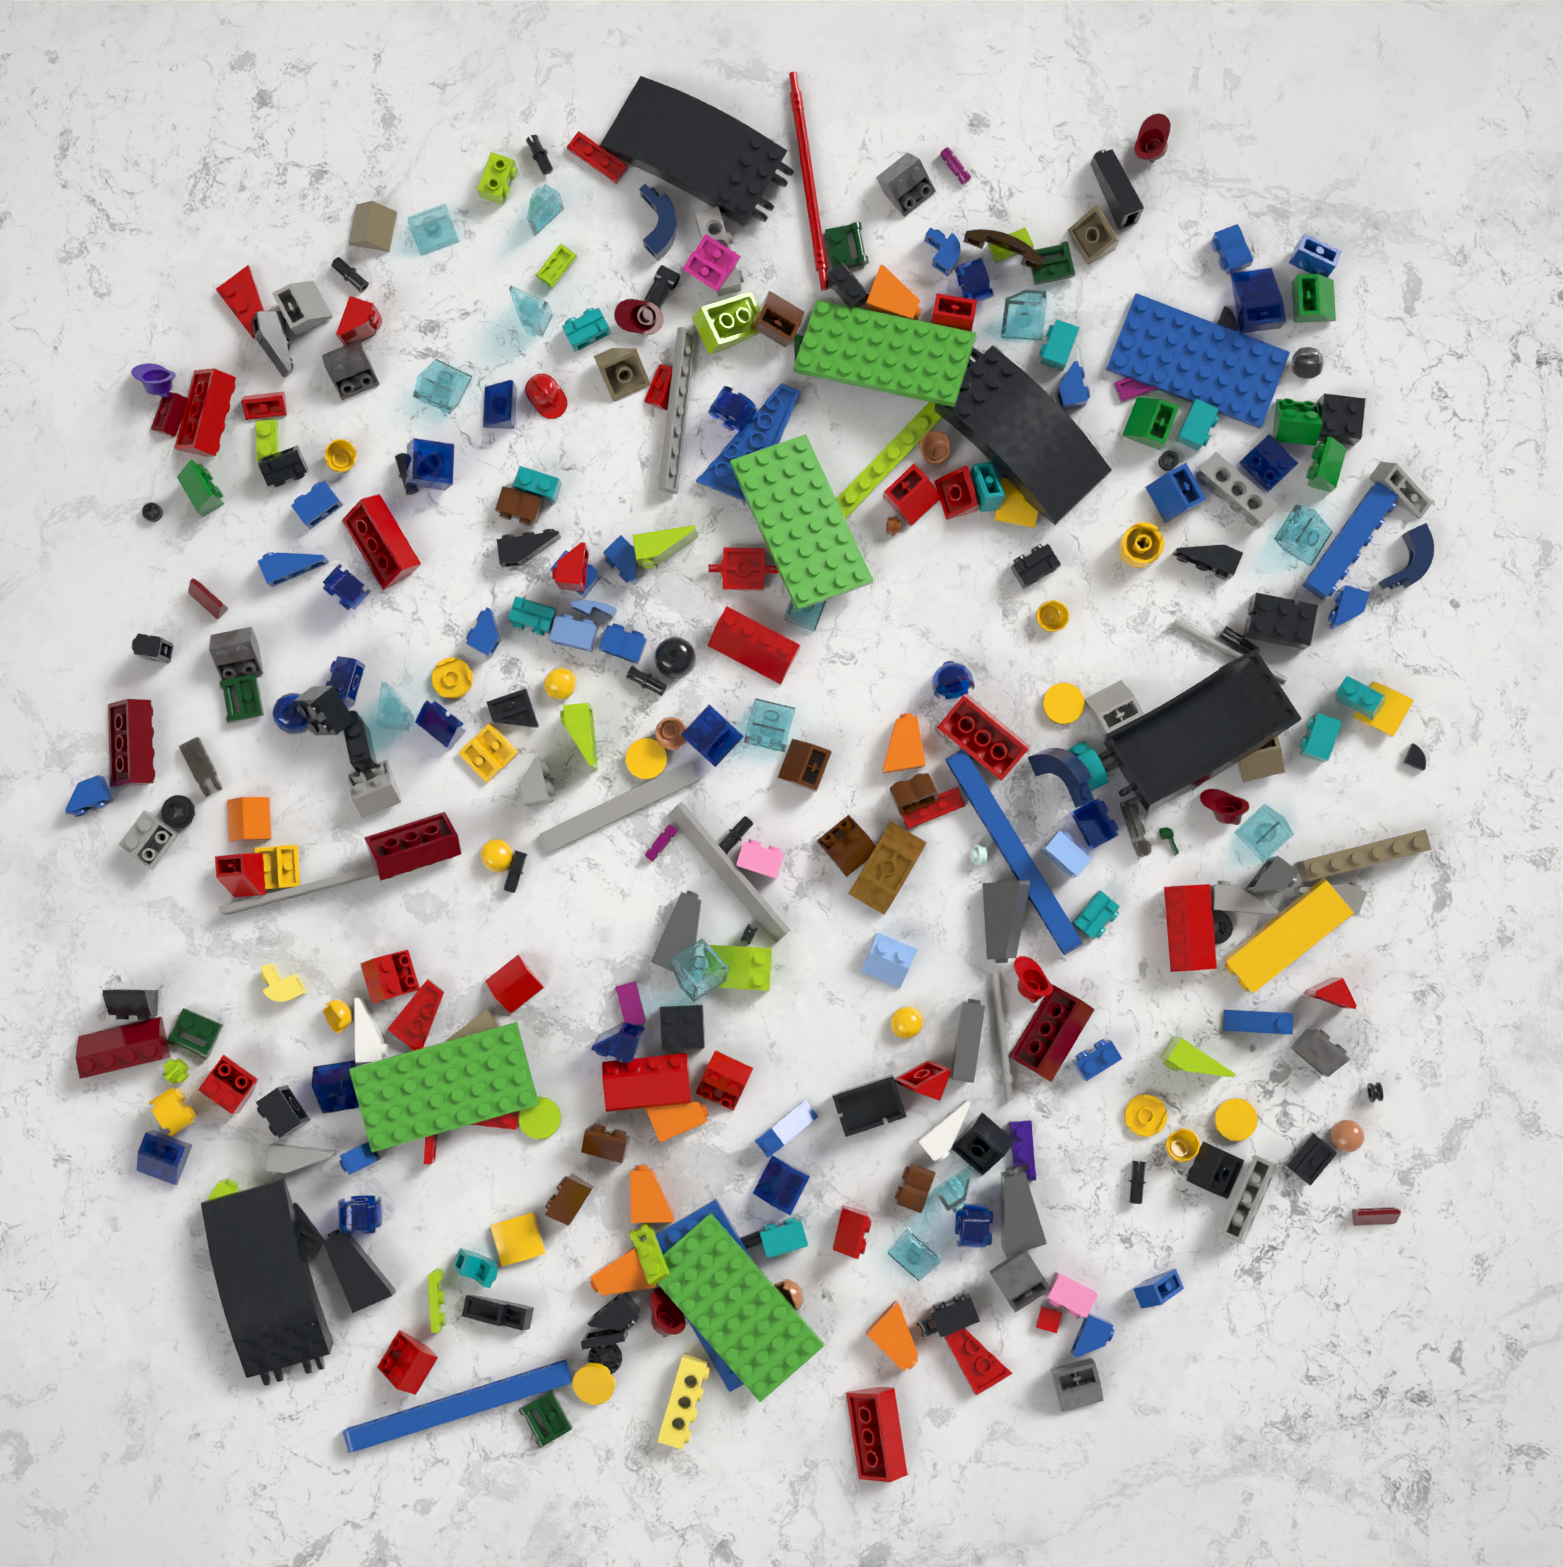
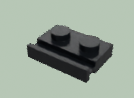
[1285,1132,1337,1186]

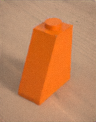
[866,265,922,320]
[883,713,926,774]
[645,1101,710,1142]
[630,1165,675,1223]
[590,1247,658,1296]
[866,1300,919,1371]

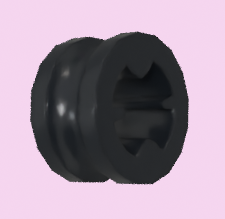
[1158,450,1179,471]
[142,502,163,522]
[740,924,758,945]
[1367,1082,1384,1102]

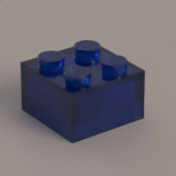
[405,438,454,491]

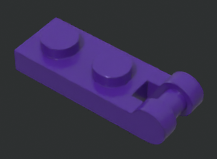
[1009,1120,1036,1181]

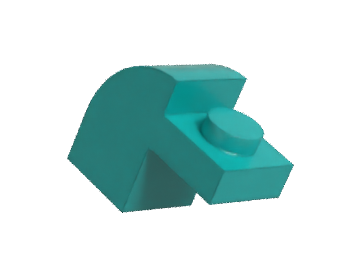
[1067,740,1108,791]
[452,1248,498,1288]

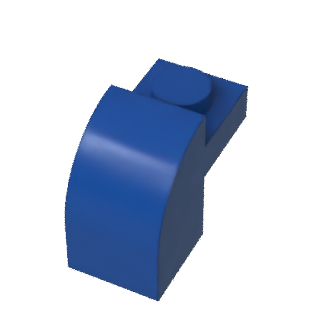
[924,227,961,277]

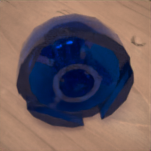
[932,661,975,699]
[272,693,309,734]

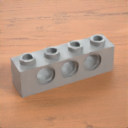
[695,206,744,297]
[1196,452,1279,529]
[1220,1155,1278,1244]

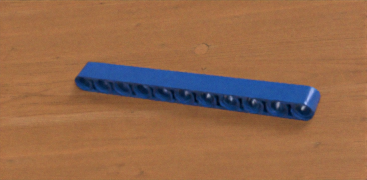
[945,749,1083,955]
[342,1360,573,1453]

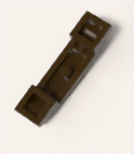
[963,229,1044,271]

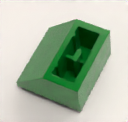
[1291,274,1336,323]
[1122,397,1180,451]
[1273,398,1322,446]
[1306,436,1347,492]
[177,460,224,517]

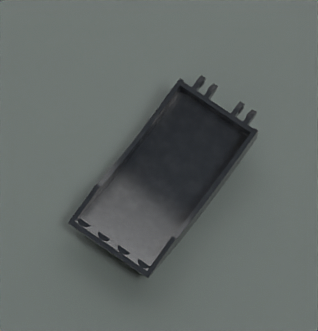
[600,76,794,227]
[934,345,1112,525]
[1098,649,1302,813]
[201,1178,334,1386]

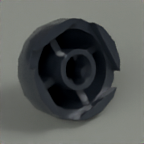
[654,637,696,679]

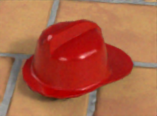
[525,373,568,419]
[1014,956,1053,1004]

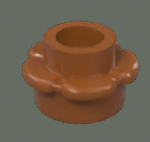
[886,516,901,536]

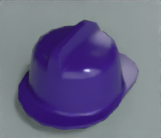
[131,363,176,398]

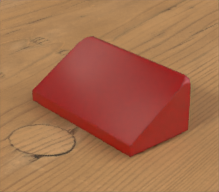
[644,364,673,411]
[241,391,287,420]

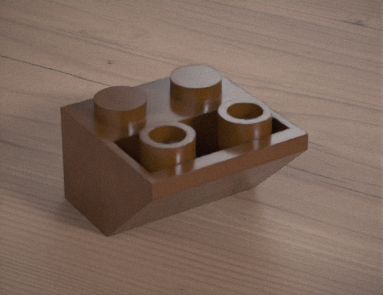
[750,291,804,348]
[777,738,832,792]
[817,815,876,877]
[581,1123,630,1163]
[545,1173,594,1226]

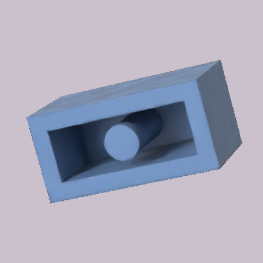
[549,614,598,652]

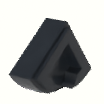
[1217,306,1238,331]
[1403,743,1426,771]

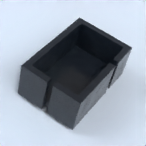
[1243,592,1318,650]
[832,1075,907,1137]

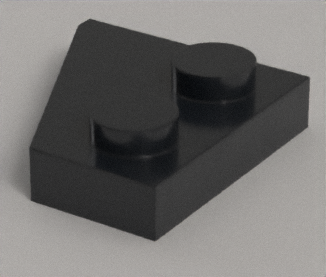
[486,688,539,728]
[293,1202,325,1259]

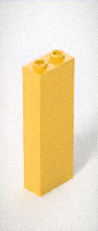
[1223,878,1354,994]

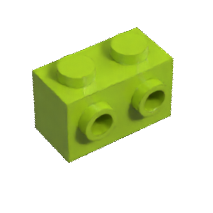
[477,152,518,205]

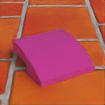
[682,234,741,292]

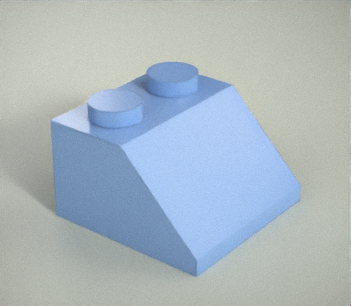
[1040,831,1091,878]
[861,933,917,988]

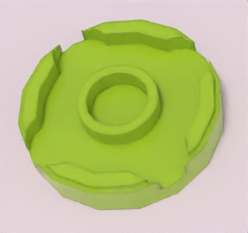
[519,1096,562,1139]

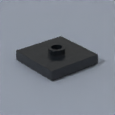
[581,1327,628,1350]

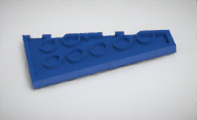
[696,383,801,503]

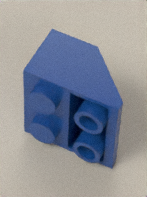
[1145,463,1206,523]

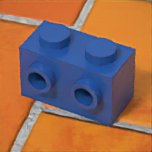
[1289,234,1342,278]
[1072,1039,1122,1081]

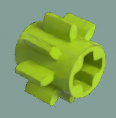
[163,1058,190,1084]

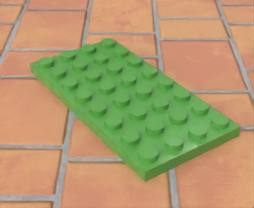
[793,300,976,407]
[730,434,874,611]
[349,1022,539,1152]
[658,1213,825,1402]

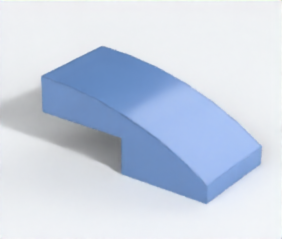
[571,600,617,618]

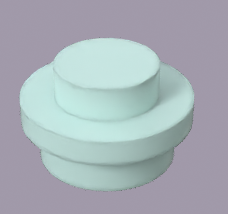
[970,845,987,866]

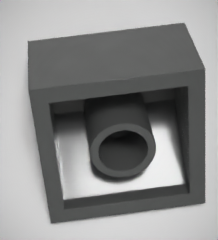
[1245,856,1299,893]

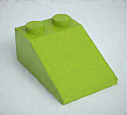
[692,291,760,355]
[633,525,698,570]
[560,703,598,770]
[706,945,772,991]
[1160,1036,1235,1077]

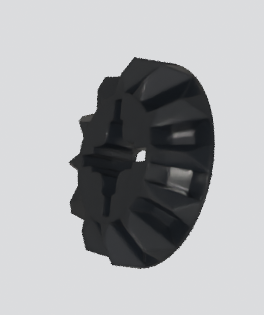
[161,795,196,828]
[1213,910,1233,944]
[588,1343,622,1374]

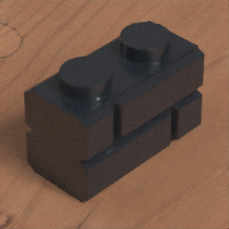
[827,262,869,308]
[258,445,308,487]
[1011,544,1061,589]
[132,633,174,663]

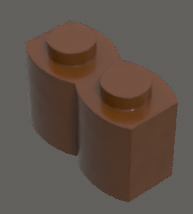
[495,486,544,526]
[890,773,939,815]
[894,1163,936,1213]

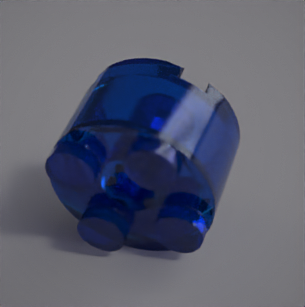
[954,257,994,303]
[708,386,758,432]
[323,563,371,611]
[338,1195,382,1234]
[955,1203,993,1248]

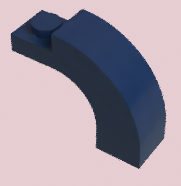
[639,184,677,261]
[1379,523,1434,590]
[1028,748,1094,808]

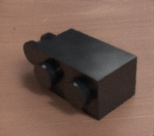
[343,710,378,773]
[916,1293,980,1338]

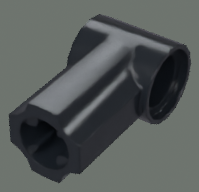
[644,265,681,308]

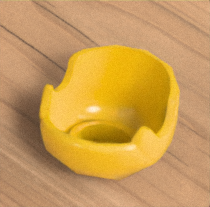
[325,439,357,473]
[1036,600,1070,632]
[544,667,577,700]
[480,839,514,873]
[323,999,352,1033]
[890,1006,924,1039]
[1165,1128,1201,1163]

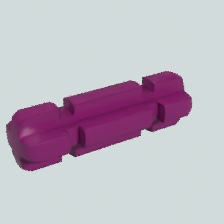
[940,147,971,185]
[645,824,677,862]

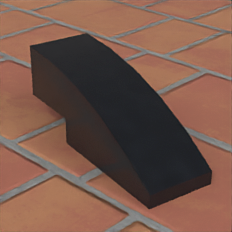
[462,1295,534,1331]

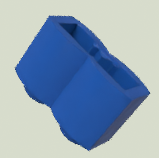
[1211,224,1253,275]
[599,623,647,664]

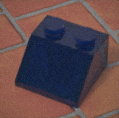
[325,656,366,705]

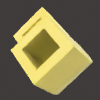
[261,963,307,1002]

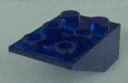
[1230,268,1286,334]

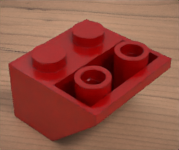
[931,293,977,332]
[883,463,942,527]
[215,853,266,898]
[360,950,420,1004]
[696,1050,753,1111]
[198,1055,258,1115]
[833,1205,872,1259]
[377,1330,438,1395]

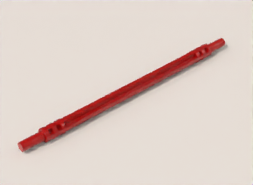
[789,72,829,291]

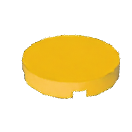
[431,657,474,700]
[1043,682,1085,724]
[625,738,667,780]
[1124,1094,1167,1137]
[1214,1098,1258,1141]
[573,1363,616,1405]

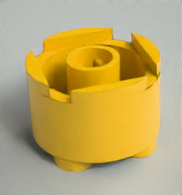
[1119,522,1164,568]
[149,1087,198,1137]

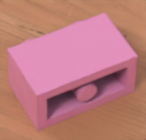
[736,839,784,879]
[1045,1272,1098,1318]

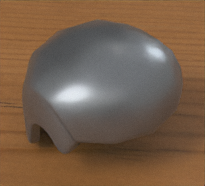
[1291,347,1323,379]

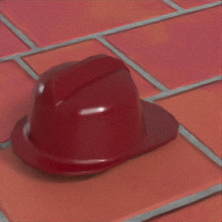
[1134,113,1171,163]
[614,299,663,335]
[1200,789,1250,825]
[649,1287,686,1338]

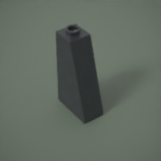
[1091,149,1144,230]
[323,1229,396,1313]

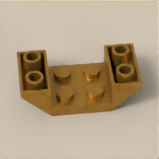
[848,821,927,915]

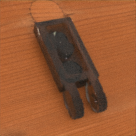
[179,737,223,797]
[1120,800,1152,857]

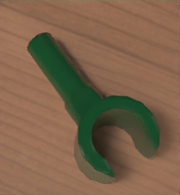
[1159,827,1179,855]

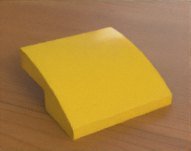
[994,477,1038,528]
[1352,681,1414,737]
[458,723,519,783]
[254,845,300,889]
[490,1212,546,1266]

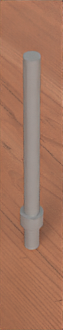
[1172,619,1288,685]
[990,973,1014,1101]

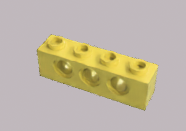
[657,1353,710,1449]

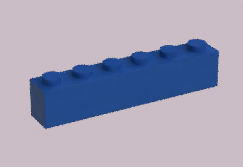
[1301,481,1398,600]

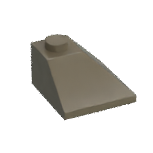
[593,348,651,401]

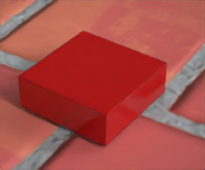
[1035,1306,1062,1333]

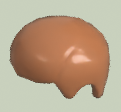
[919,431,952,465]
[655,717,687,750]
[1331,1120,1364,1152]
[774,1279,803,1311]

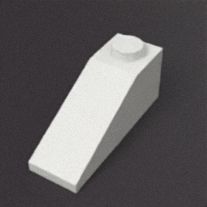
[354,998,388,1063]
[917,1100,970,1162]

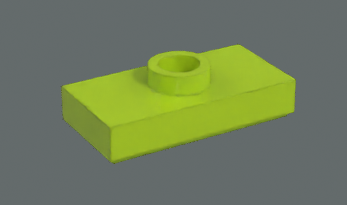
[536,243,578,289]

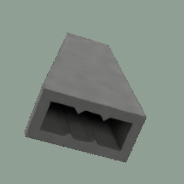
[982,881,1030,963]
[651,890,702,979]
[950,998,985,1083]
[1001,1166,1047,1257]

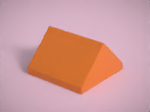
[227,797,272,842]

